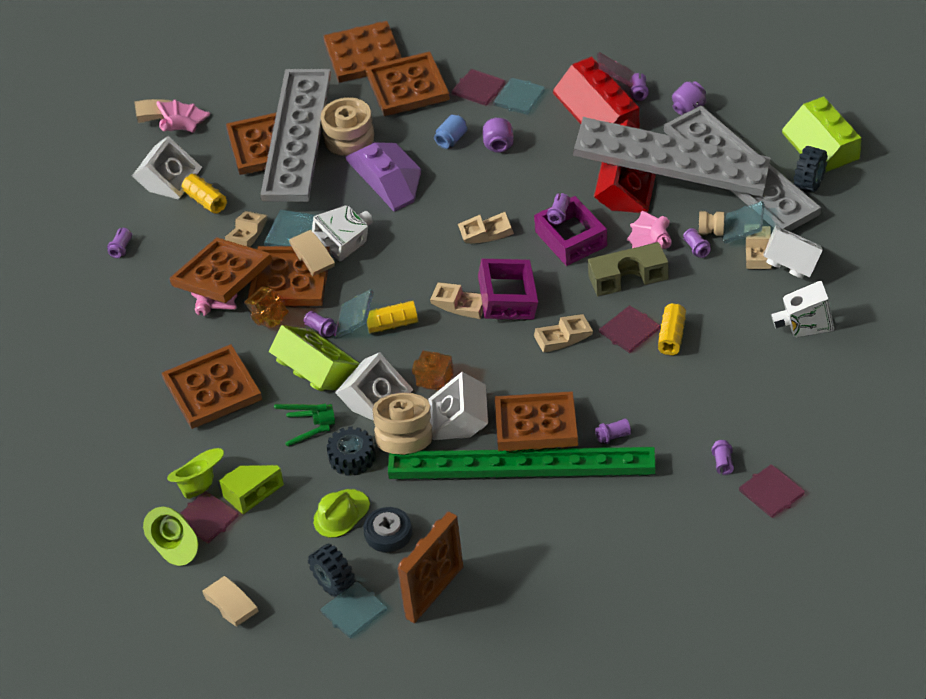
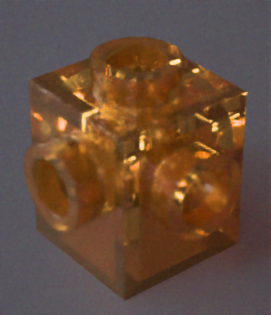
[244,286,289,328]
[412,350,454,390]

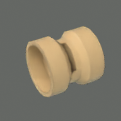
[699,211,724,236]

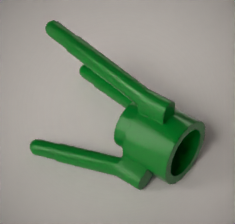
[274,403,335,446]

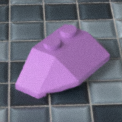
[346,142,421,212]

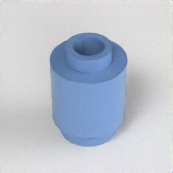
[434,115,467,149]

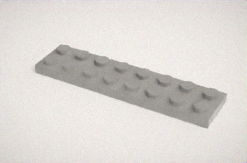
[260,69,331,202]
[664,106,821,231]
[573,117,771,197]

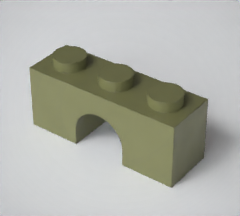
[588,242,668,297]

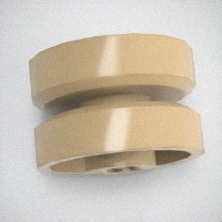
[320,98,374,155]
[372,393,433,454]

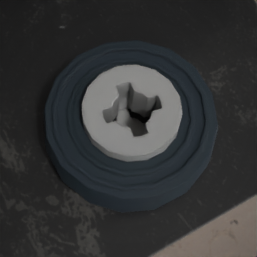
[363,507,412,553]

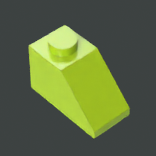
[219,465,284,514]

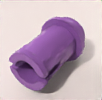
[630,73,649,101]
[547,193,570,224]
[107,228,132,258]
[683,228,711,258]
[304,311,336,337]
[595,418,631,444]
[711,440,734,475]

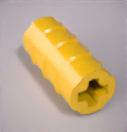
[182,174,227,214]
[364,301,418,334]
[658,303,686,355]

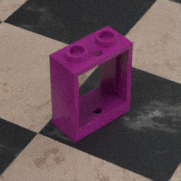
[534,196,607,266]
[478,258,538,320]

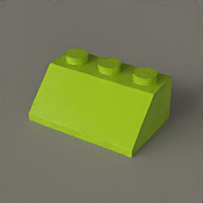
[782,96,861,172]
[269,325,360,392]

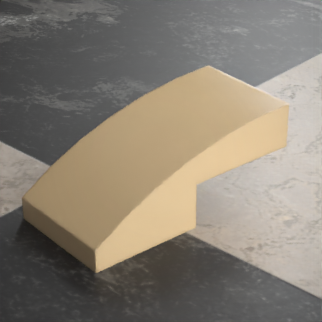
[135,99,171,123]
[225,211,267,247]
[458,212,514,243]
[746,226,771,269]
[289,230,335,276]
[430,283,483,319]
[534,314,593,353]
[202,576,259,627]

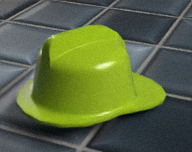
[167,448,224,499]
[313,489,370,538]
[143,506,199,566]

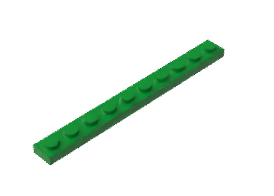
[388,447,655,479]

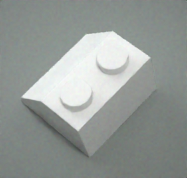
[132,136,202,199]
[763,225,823,279]
[335,352,413,420]
[428,372,488,440]

